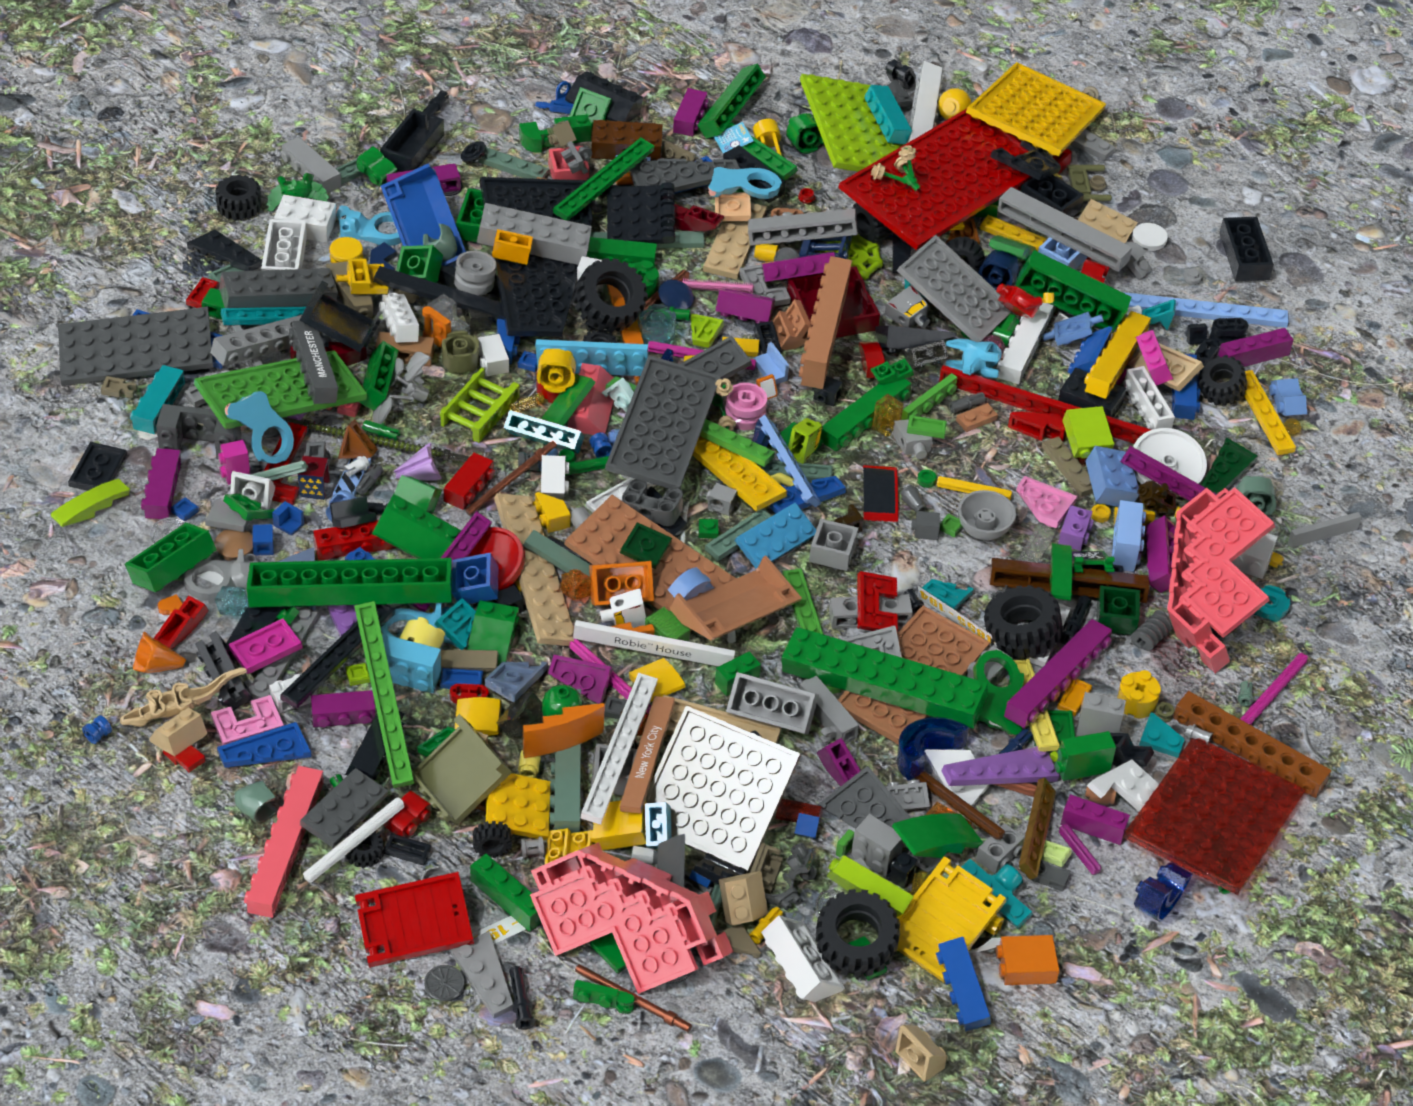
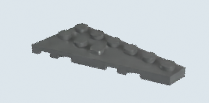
[629,158,740,192]

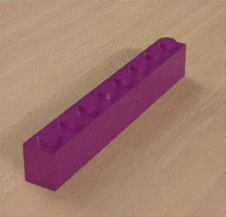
[1004,619,1112,728]

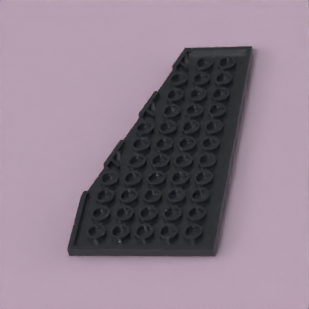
[479,177,593,337]

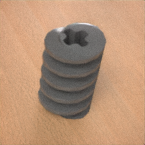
[1131,610,1173,651]

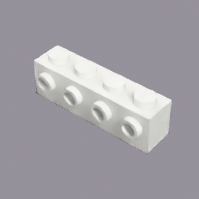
[379,293,419,343]
[1123,366,1175,430]

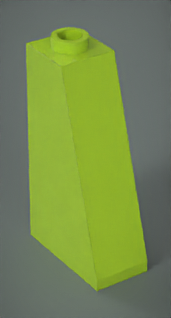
[827,855,914,917]

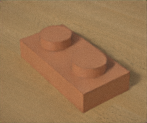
[956,403,998,432]

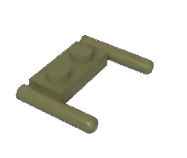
[1067,165,1112,201]

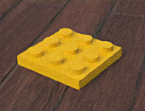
[486,773,550,841]

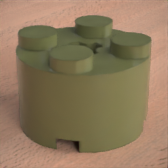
[442,331,479,374]

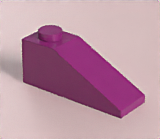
[816,738,860,787]

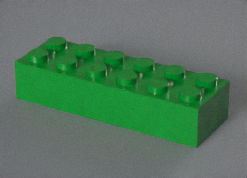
[1015,250,1132,333]

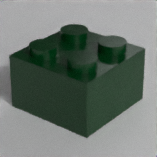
[1096,586,1140,635]

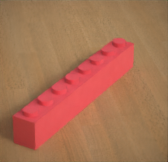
[244,766,324,918]

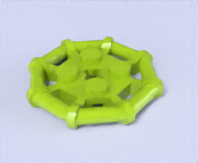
[817,234,883,280]

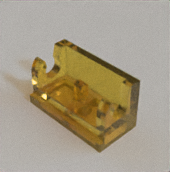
[872,394,904,437]

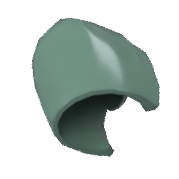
[423,224,457,263]
[235,781,278,823]

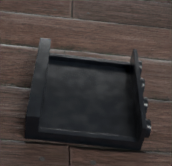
[299,281,382,352]

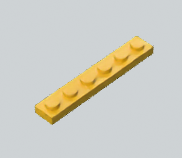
[1244,370,1296,455]

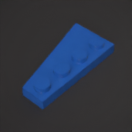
[769,476,846,514]
[217,722,311,768]

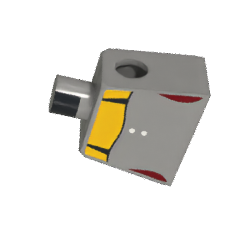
[885,285,930,328]

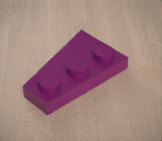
[548,655,613,704]

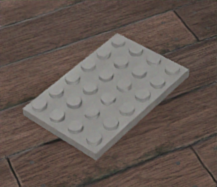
[897,235,1012,342]

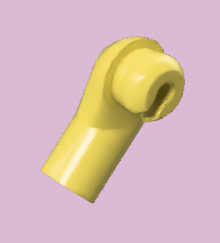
[771,473,794,487]

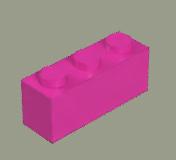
[1136,330,1173,386]

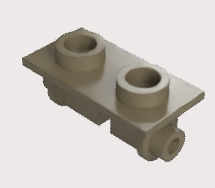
[661,141,698,161]

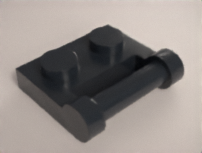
[693,853,746,884]

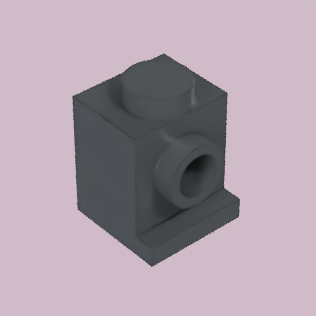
[305,441,331,464]

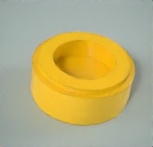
[1091,504,1111,523]

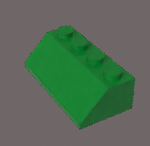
[372,494,461,559]

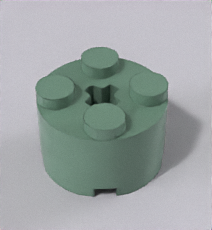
[1236,476,1276,515]

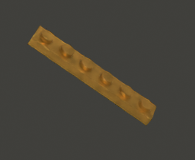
[1019,777,1056,880]

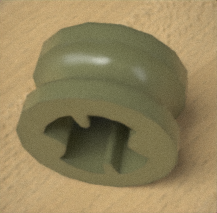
[1155,702,1174,723]

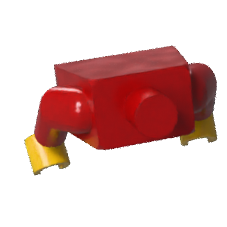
[996,283,1054,318]

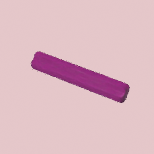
[1059,824,1102,875]

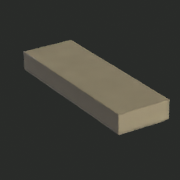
[441,650,499,672]

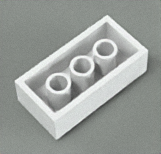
[261,219,307,270]

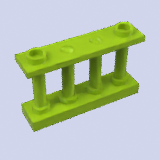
[439,367,520,443]

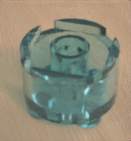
[639,304,676,344]

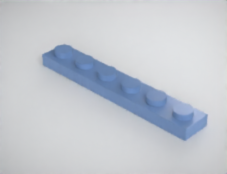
[759,415,821,508]

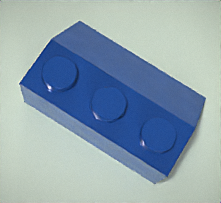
[1068,326,1113,375]

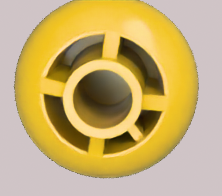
[938,88,972,120]

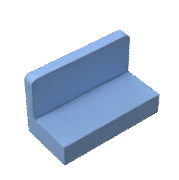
[754,342,789,384]

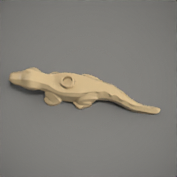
[120,668,247,727]

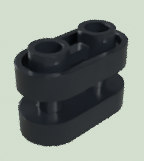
[885,59,916,90]
[1209,318,1249,347]

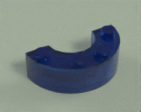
[896,717,969,781]
[1134,862,1193,922]

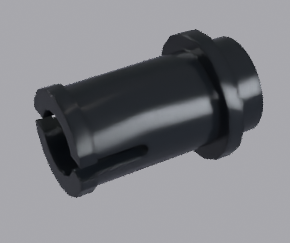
[904,589,924,613]

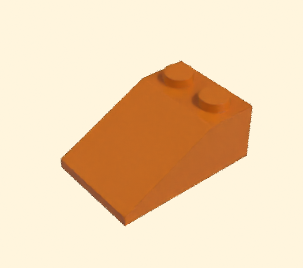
[589,561,654,605]

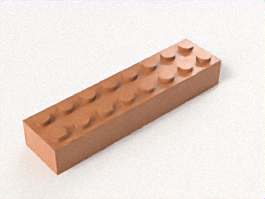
[799,256,852,389]

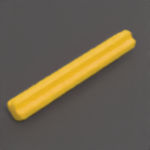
[937,476,1012,500]

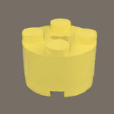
[399,617,445,649]

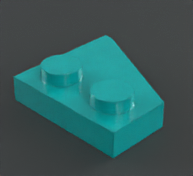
[922,579,974,610]
[434,598,476,650]
[1139,712,1185,758]

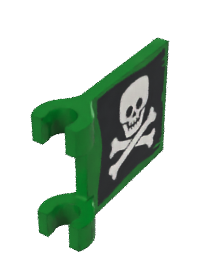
[1072,551,1115,572]

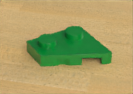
[223,494,275,521]

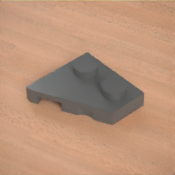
[887,80,913,107]

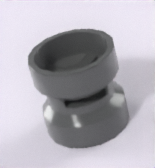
[518,452,538,471]

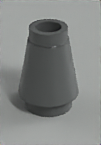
[900,485,926,512]

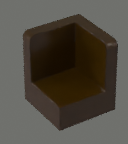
[835,504,864,533]

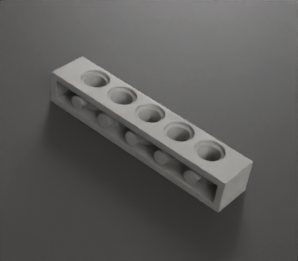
[210,315,302,366]

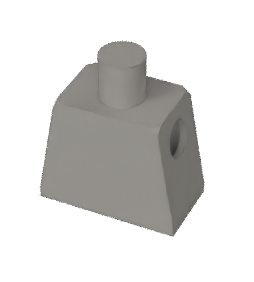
[893,417,932,459]

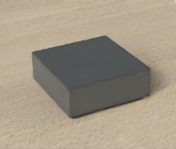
[604,696,627,719]

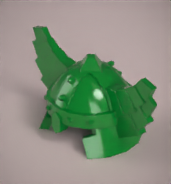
[266,173,330,212]

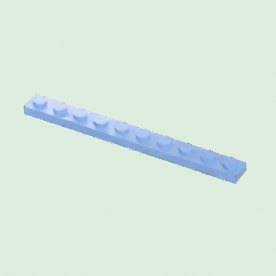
[1123,292,1288,328]

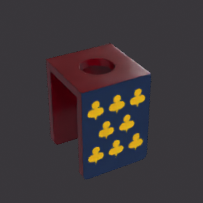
[298,456,330,500]

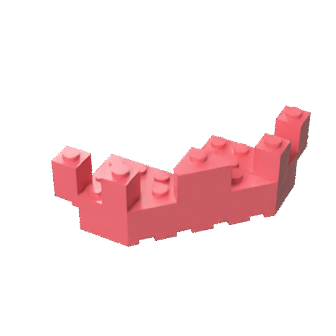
[1167,487,1275,673]
[530,842,733,994]

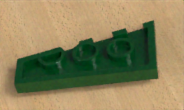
[1201,437,1258,494]

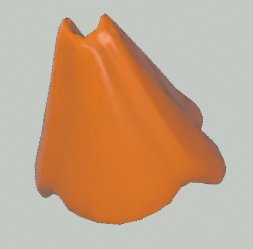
[133,632,186,673]

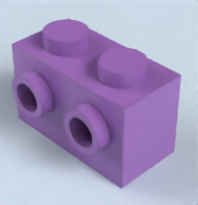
[1058,505,1094,551]

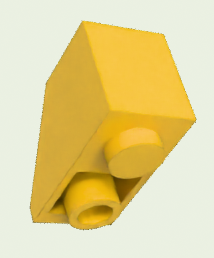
[533,492,571,533]

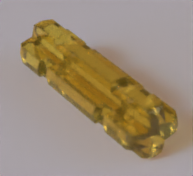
[509,392,545,413]

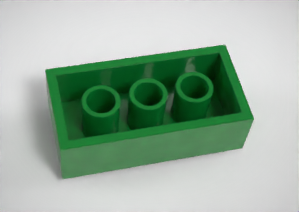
[125,522,217,592]

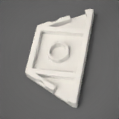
[924,749,989,817]

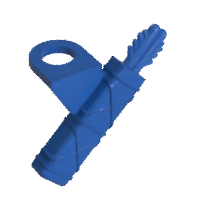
[535,81,574,114]

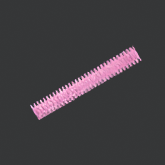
[682,278,754,294]

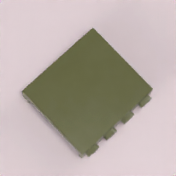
[411,714,512,825]

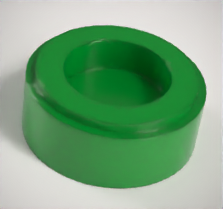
[917,469,937,488]

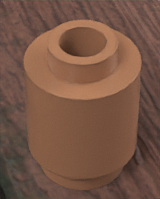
[1085,784,1116,805]

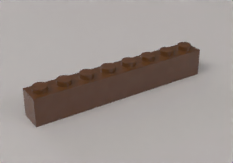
[989,558,1150,603]

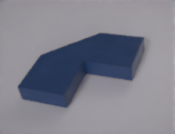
[370,242,397,270]

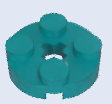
[1254,585,1290,622]

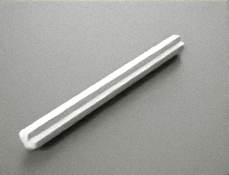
[303,797,404,883]

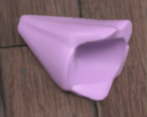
[394,443,442,481]

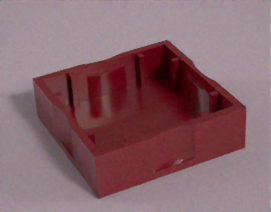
[787,266,880,340]

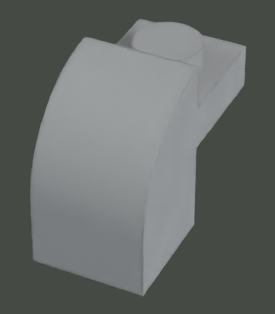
[1124,242,1152,279]

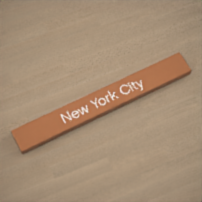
[620,696,675,813]

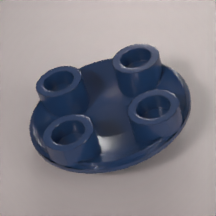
[658,280,694,309]

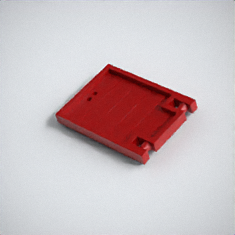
[355,872,474,968]

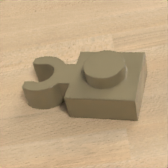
[101,376,137,398]

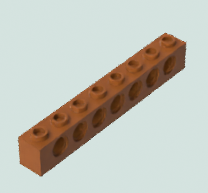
[1173,691,1332,798]

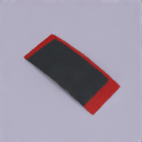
[863,465,898,522]

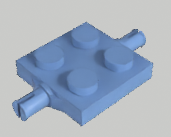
[1042,312,1104,345]

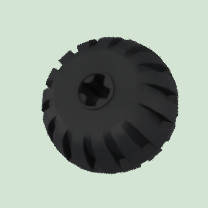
[946,236,985,273]

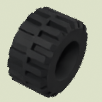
[215,175,262,220]
[852,203,894,243]
[1199,355,1247,406]

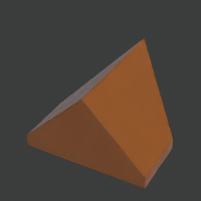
[338,419,378,459]

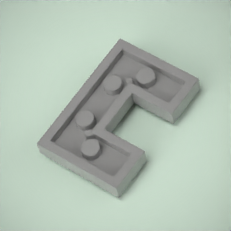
[739,265,791,306]
[841,626,903,658]

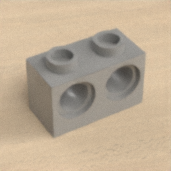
[976,823,1025,874]

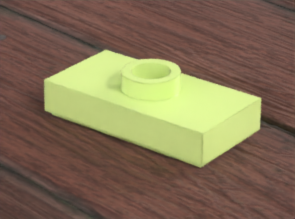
[1041,840,1072,867]

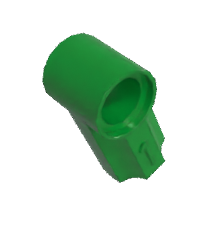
[990,313,1020,347]

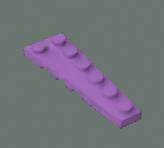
[941,746,1060,786]

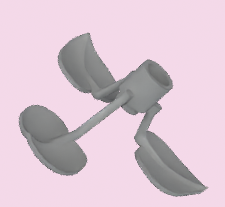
[372,352,431,424]

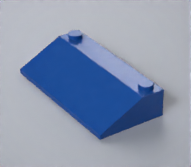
[381,163,466,267]

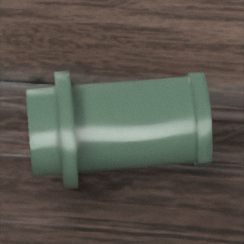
[1238,681,1254,707]

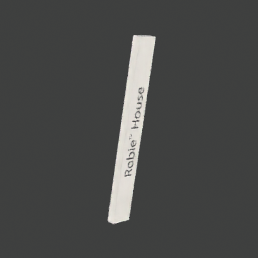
[573,620,735,666]

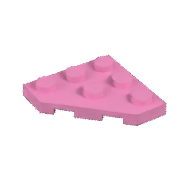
[1016,476,1077,528]

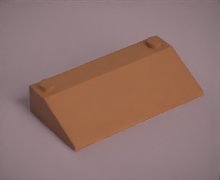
[670,556,802,641]

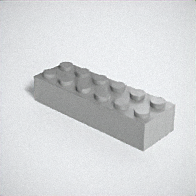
[477,203,592,265]

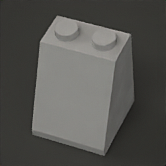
[1076,692,1126,737]

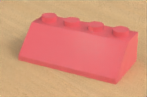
[568,363,614,435]

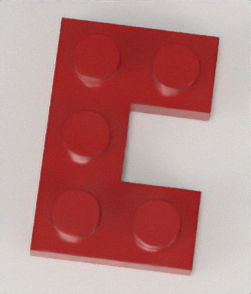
[857,571,898,632]

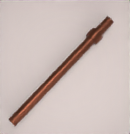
[465,440,557,516]
[575,964,692,1032]

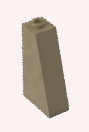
[326,261,373,318]

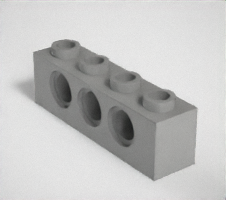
[829,594,912,629]

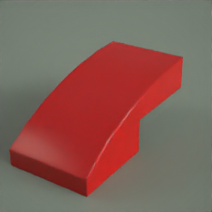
[163,745,206,773]

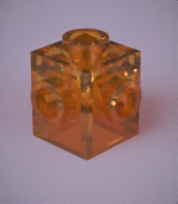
[560,569,591,600]

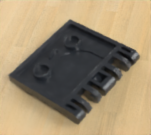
[607,182,675,244]

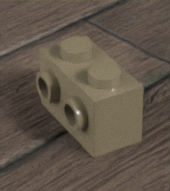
[546,120,577,149]

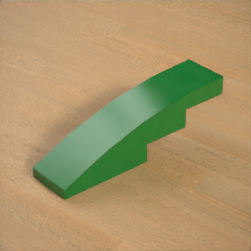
[1050,543,1072,601]

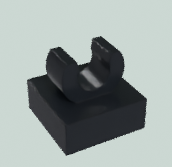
[1187,323,1207,345]

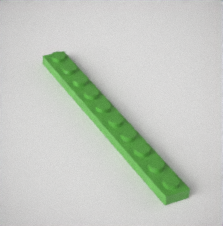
[605,376,775,467]
[354,601,414,788]

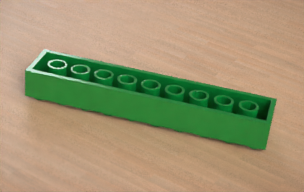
[246,558,452,607]
[781,627,988,729]

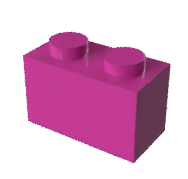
[218,440,250,485]

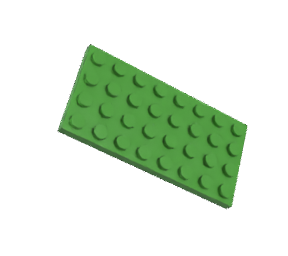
[194,350,367,429]

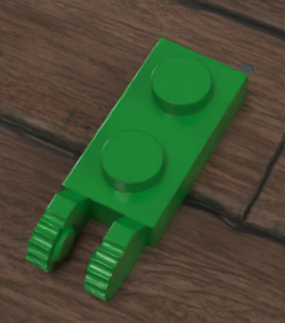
[573,980,635,1014]

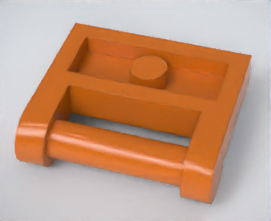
[422,306,451,348]

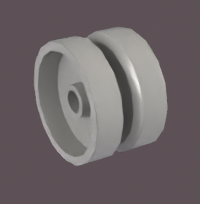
[454,251,496,296]

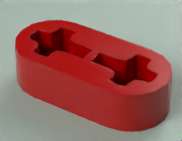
[450,683,489,704]

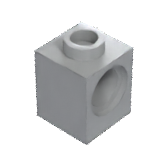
[706,483,737,516]

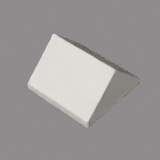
[230,471,275,510]

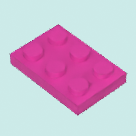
[229,619,303,674]

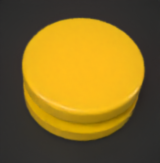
[329,237,363,263]

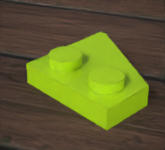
[690,313,724,348]

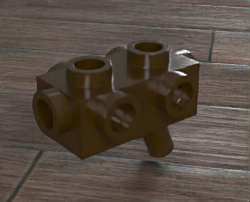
[1137,481,1176,517]

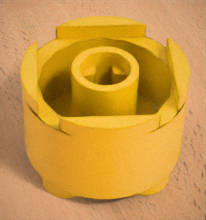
[537,349,576,393]
[1117,670,1161,719]

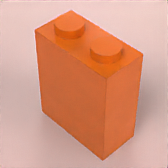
[996,935,1059,985]

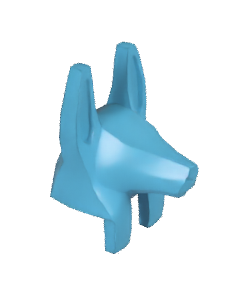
[946,339,1002,378]

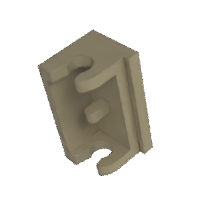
[750,843,783,894]

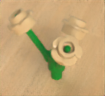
[871,145,920,191]
[712,378,736,431]

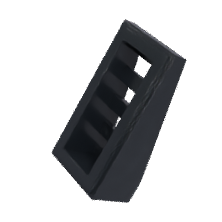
[753,321,782,354]

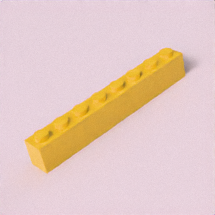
[1084,311,1151,399]

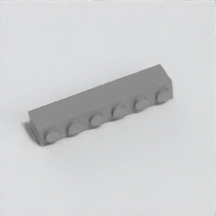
[748,209,857,246]

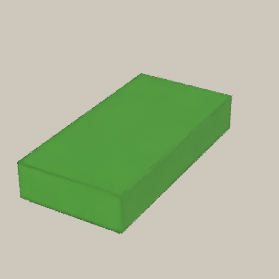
[907,415,947,439]

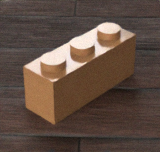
[375,332,434,367]

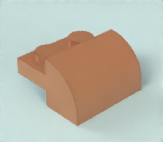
[772,299,811,350]

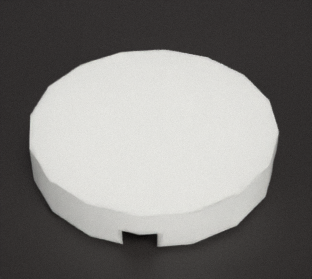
[1132,223,1168,251]

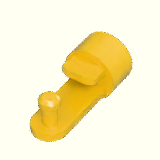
[753,119,782,156]

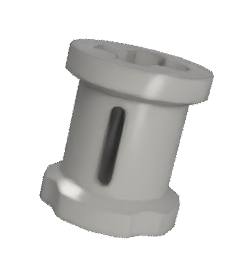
[521,837,544,858]

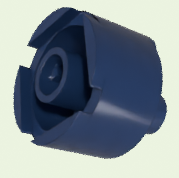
[978,250,1019,290]

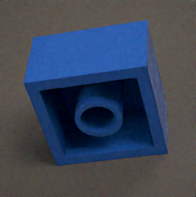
[452,553,499,604]

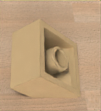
[149,707,207,756]
[719,871,768,925]
[895,1025,947,1082]

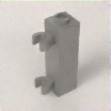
[799,676,859,744]

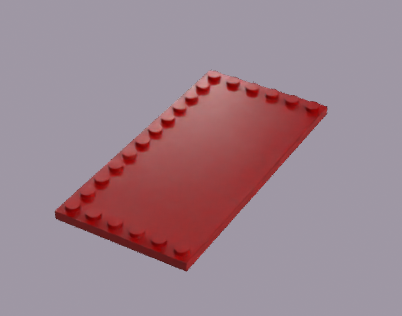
[838,109,1032,250]

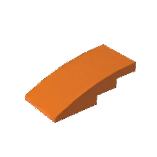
[523,703,605,758]

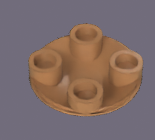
[214,529,253,561]

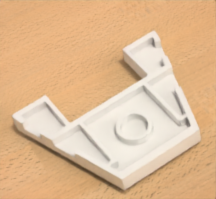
[1087,760,1163,841]

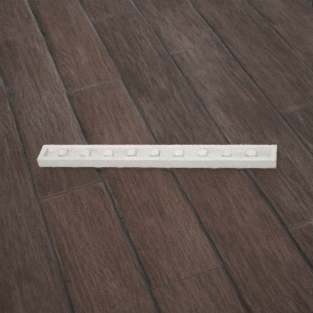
[580,673,658,825]

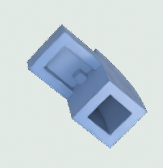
[667,567,714,600]

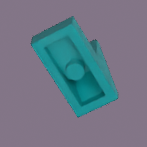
[1142,299,1176,330]

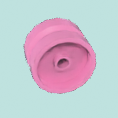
[725,383,767,430]

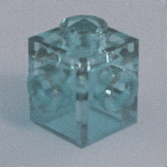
[215,586,249,616]

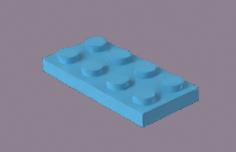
[734,502,816,569]

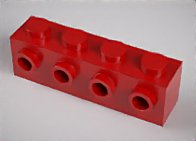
[313,520,396,561]

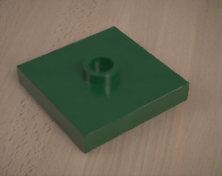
[620,522,673,570]

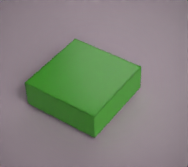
[939,513,963,538]
[836,829,854,857]

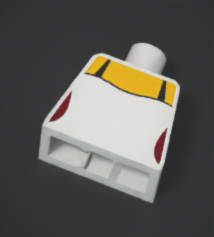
[600,588,646,628]

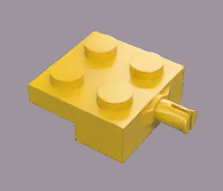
[336,259,388,294]

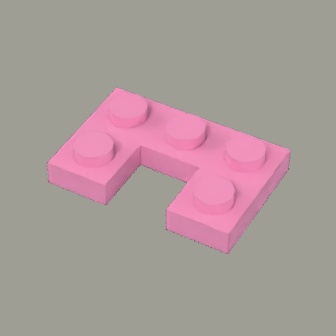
[211,695,284,745]

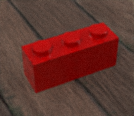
[443,452,495,510]

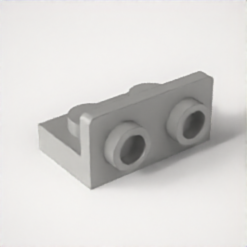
[885,780,930,811]

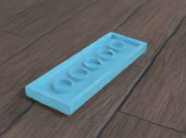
[535,339,649,376]

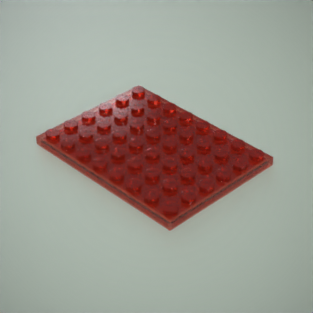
[1123,738,1306,895]

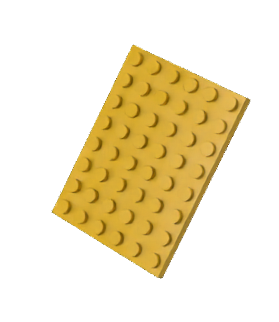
[966,62,1106,156]

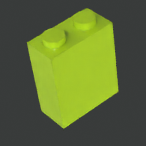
[1063,406,1114,458]

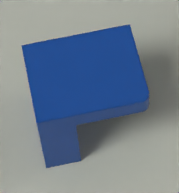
[272,501,304,535]
[253,524,274,556]

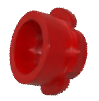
[798,188,815,204]

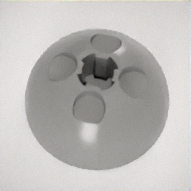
[958,490,1016,540]

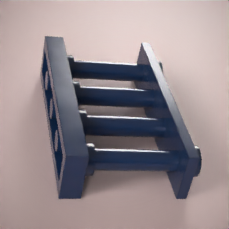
[799,235,853,259]

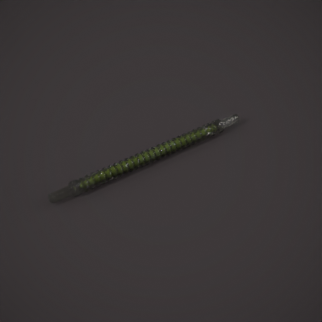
[284,417,469,463]

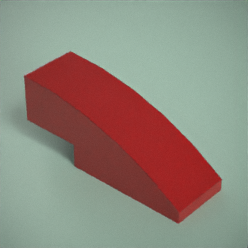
[859,342,885,378]
[1008,411,1067,441]
[154,595,209,649]

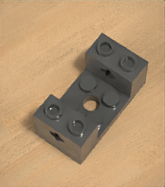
[156,404,242,459]

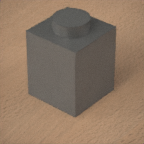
[911,511,940,540]

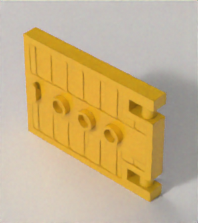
[896,856,1006,983]

